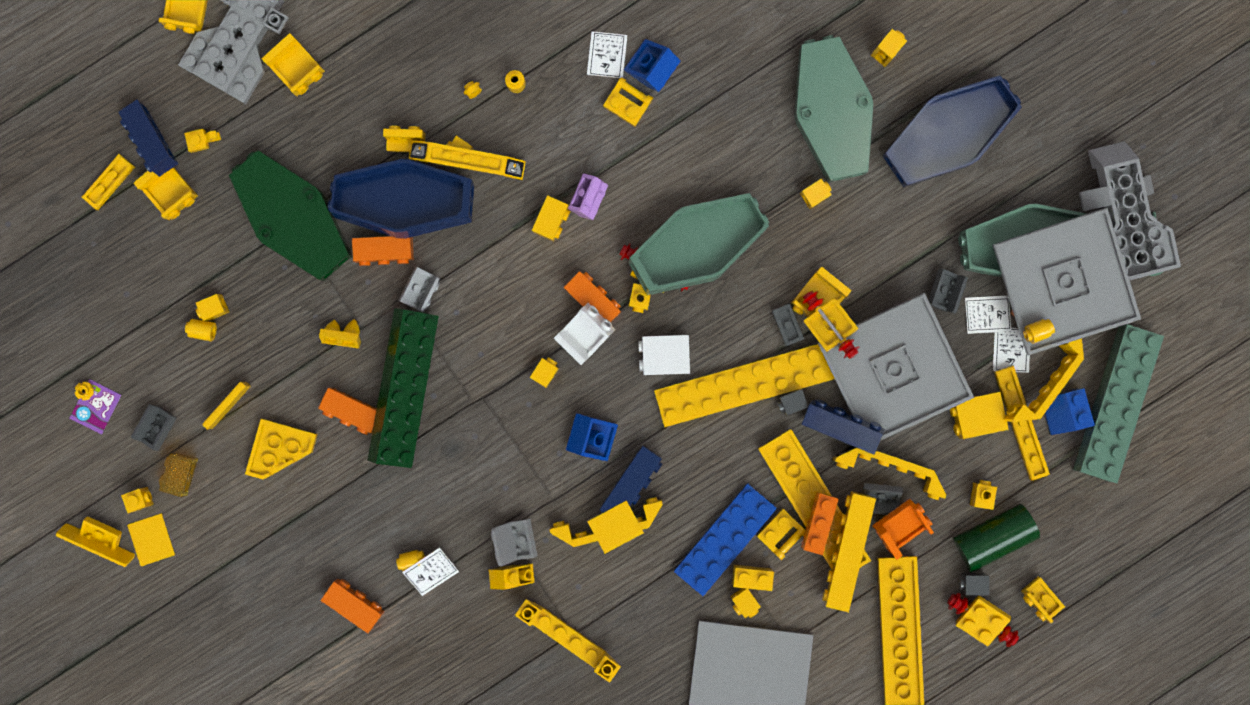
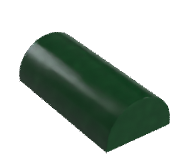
[953,504,1040,573]

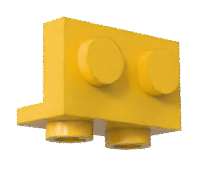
[383,126,426,152]
[1021,576,1065,623]

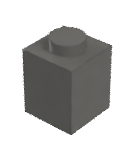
[777,389,808,415]
[958,573,989,595]

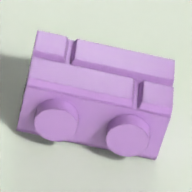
[568,174,608,220]

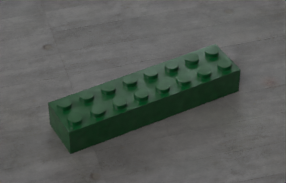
[367,308,439,468]

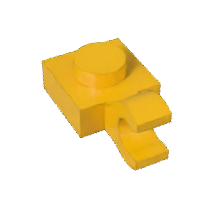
[184,129,221,153]

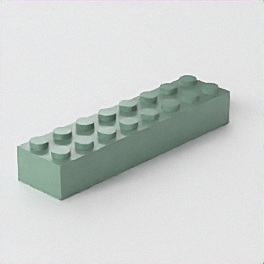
[1073,324,1164,483]

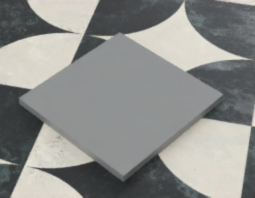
[992,208,1141,355]
[817,293,974,441]
[689,620,814,705]

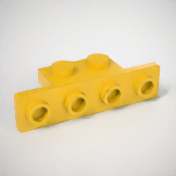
[56,516,135,567]

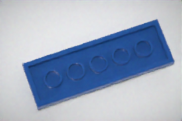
[674,483,777,596]

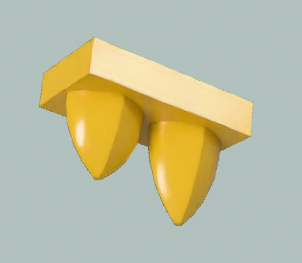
[319,319,361,349]

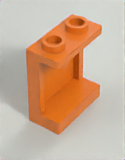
[872,499,934,560]

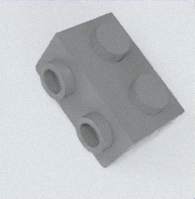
[398,266,440,313]

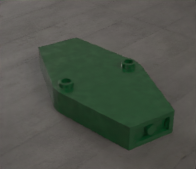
[229,150,352,281]

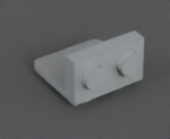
[491,519,538,566]

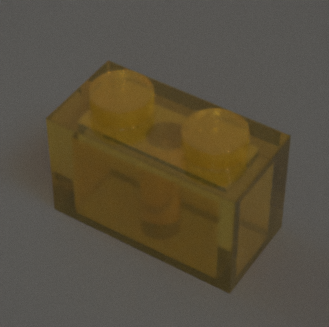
[159,453,198,497]

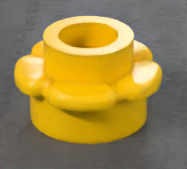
[463,81,482,99]
[75,382,94,401]

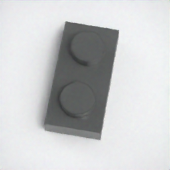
[771,304,804,346]

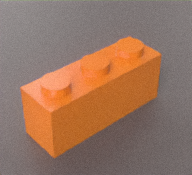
[352,236,414,266]
[564,271,621,322]
[318,387,377,435]
[801,492,839,555]
[320,579,385,633]

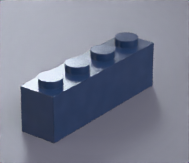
[118,99,178,177]
[802,399,885,455]
[600,445,662,513]

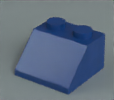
[624,39,681,92]
[1045,388,1095,435]
[566,413,618,461]

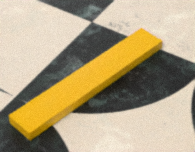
[994,366,1050,481]

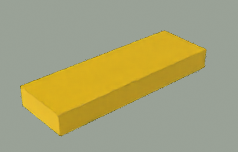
[82,154,135,210]
[203,382,251,430]

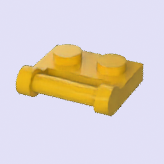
[603,77,653,127]
[756,508,806,560]

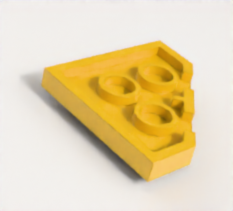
[245,419,318,480]

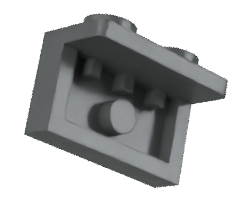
[928,268,968,313]
[131,404,177,451]
[861,483,903,515]

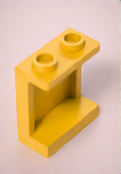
[159,0,208,34]
[262,33,325,96]
[134,167,198,220]
[790,267,852,317]
[950,392,1009,439]

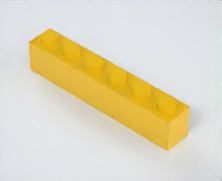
[822,491,876,612]

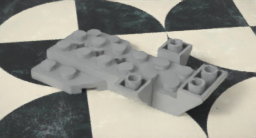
[178,0,289,104]
[1079,141,1181,280]

